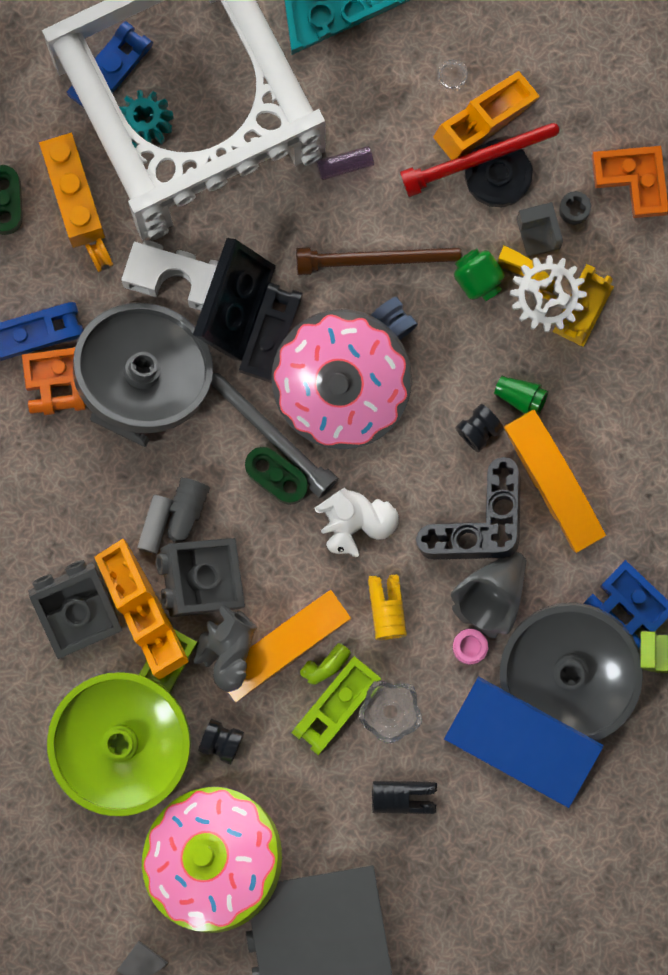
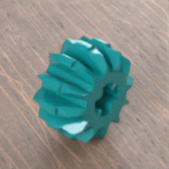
[119,90,174,148]

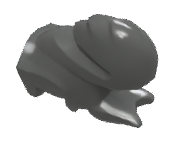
[194,605,258,692]

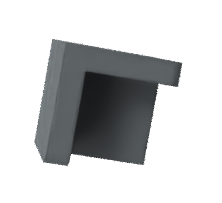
[517,202,563,257]

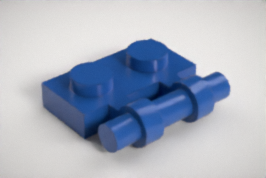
[583,560,668,649]

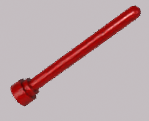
[400,123,560,197]

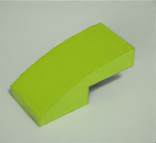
[641,631,668,673]

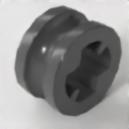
[559,191,591,225]

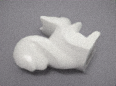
[314,487,399,557]

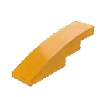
[503,410,606,553]
[94,539,189,680]
[228,590,351,703]

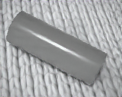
[137,495,173,554]

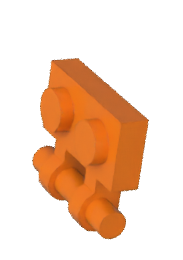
[22,347,86,415]

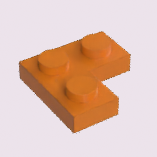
[592,146,668,218]

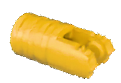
[368,574,407,640]

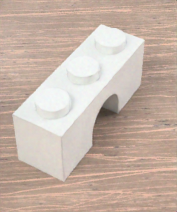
[121,240,218,311]

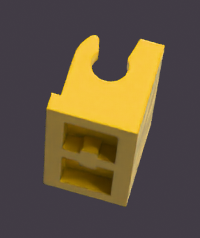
[553,264,614,347]

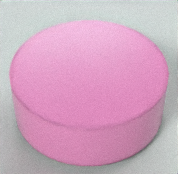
[453,629,488,665]

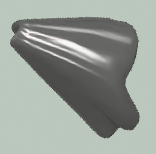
[450,552,526,638]

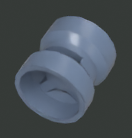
[371,297,418,340]

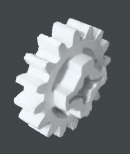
[510,255,587,332]

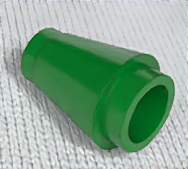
[494,375,548,416]

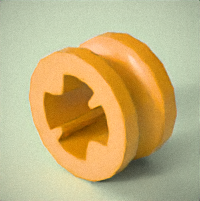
[85,238,113,273]

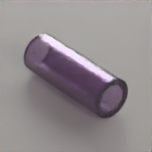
[316,146,374,180]

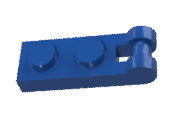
[67,21,153,108]
[0,302,84,361]

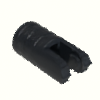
[372,781,437,814]

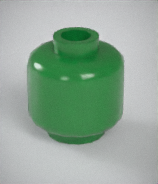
[454,248,505,301]

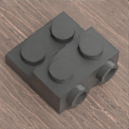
[156,538,245,618]
[28,560,123,659]

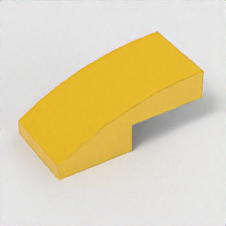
[497,245,558,300]

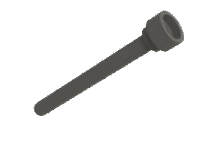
[211,373,339,498]

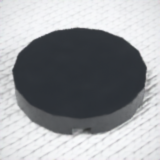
[465,139,533,208]

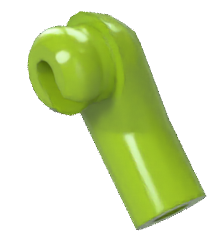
[300,643,351,685]

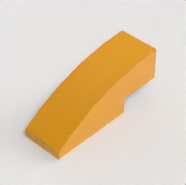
[433,71,540,160]

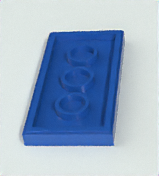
[444,676,604,808]

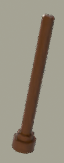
[296,247,462,275]

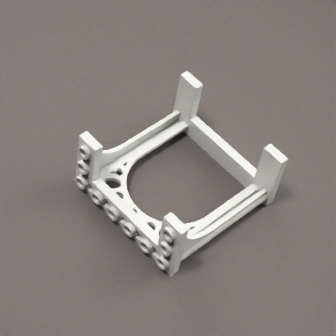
[42,0,325,240]

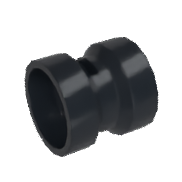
[455,404,504,453]
[198,719,244,765]

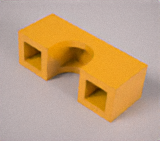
[39,132,105,248]

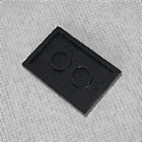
[193,238,276,361]

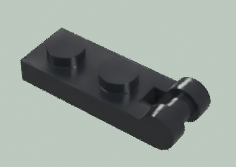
[239,282,303,383]

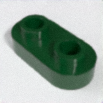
[0,165,23,235]
[245,447,308,505]

